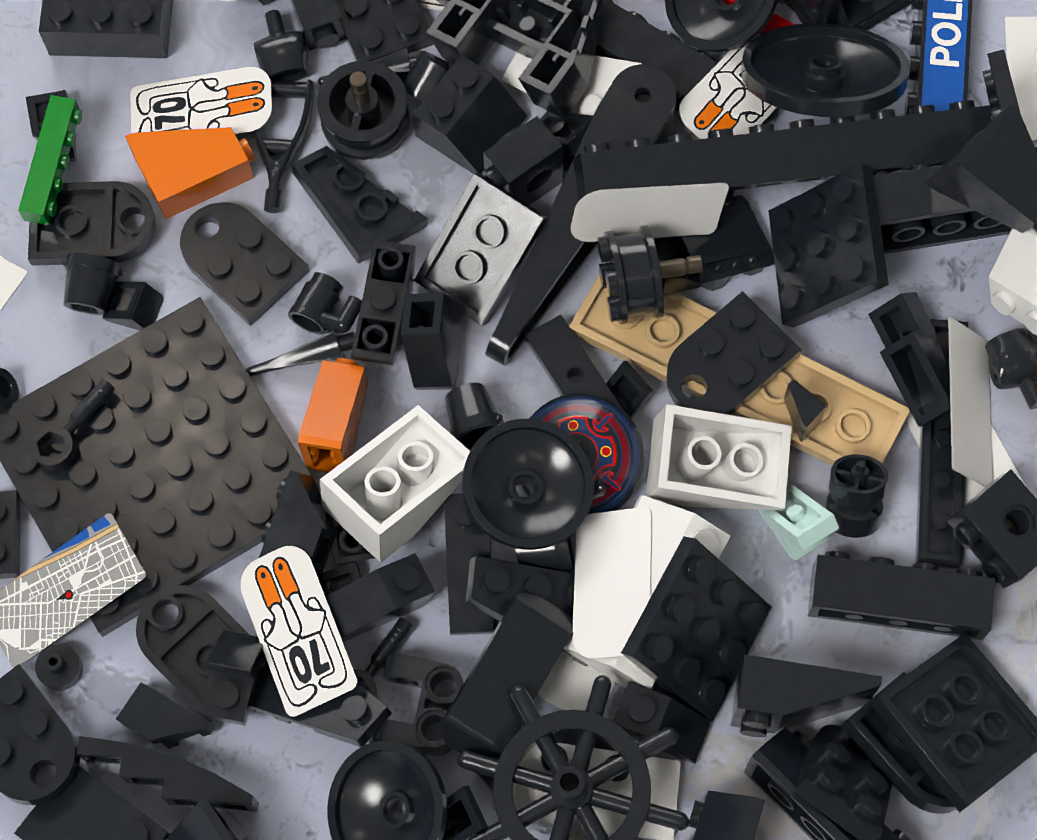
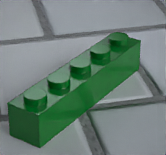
[18,95,82,225]

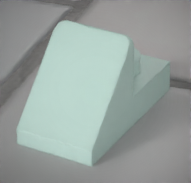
[758,484,839,560]

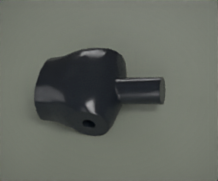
[253,10,308,82]
[985,328,1037,410]

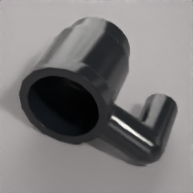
[288,272,362,335]

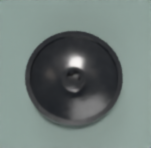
[741,23,909,117]

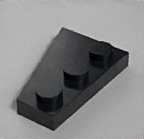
[250,665,392,747]

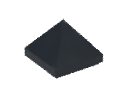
[606,360,654,419]

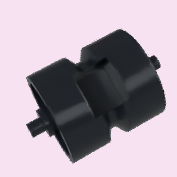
[825,454,888,538]

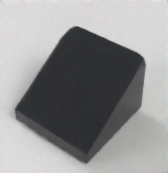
[102,281,164,330]
[784,380,826,442]

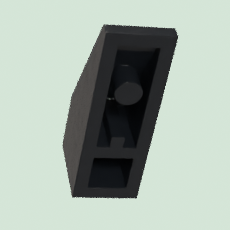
[445,494,494,635]
[326,553,435,642]

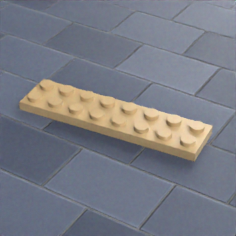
[569,275,910,466]

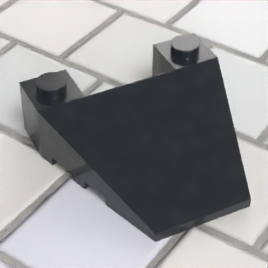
[426,0,605,120]

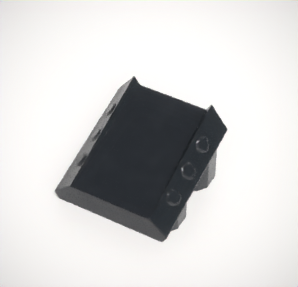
[674,195,775,291]

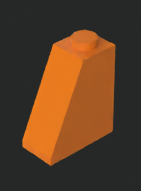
[125,127,255,219]
[297,358,368,473]

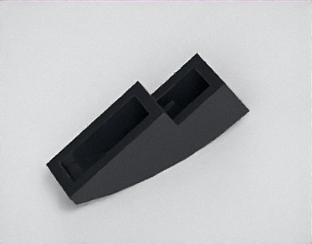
[868,292,951,427]

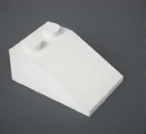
[646,404,792,511]
[320,405,470,563]

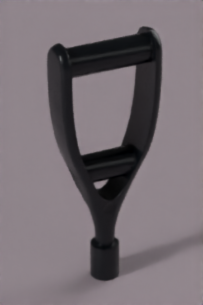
[254,79,314,213]

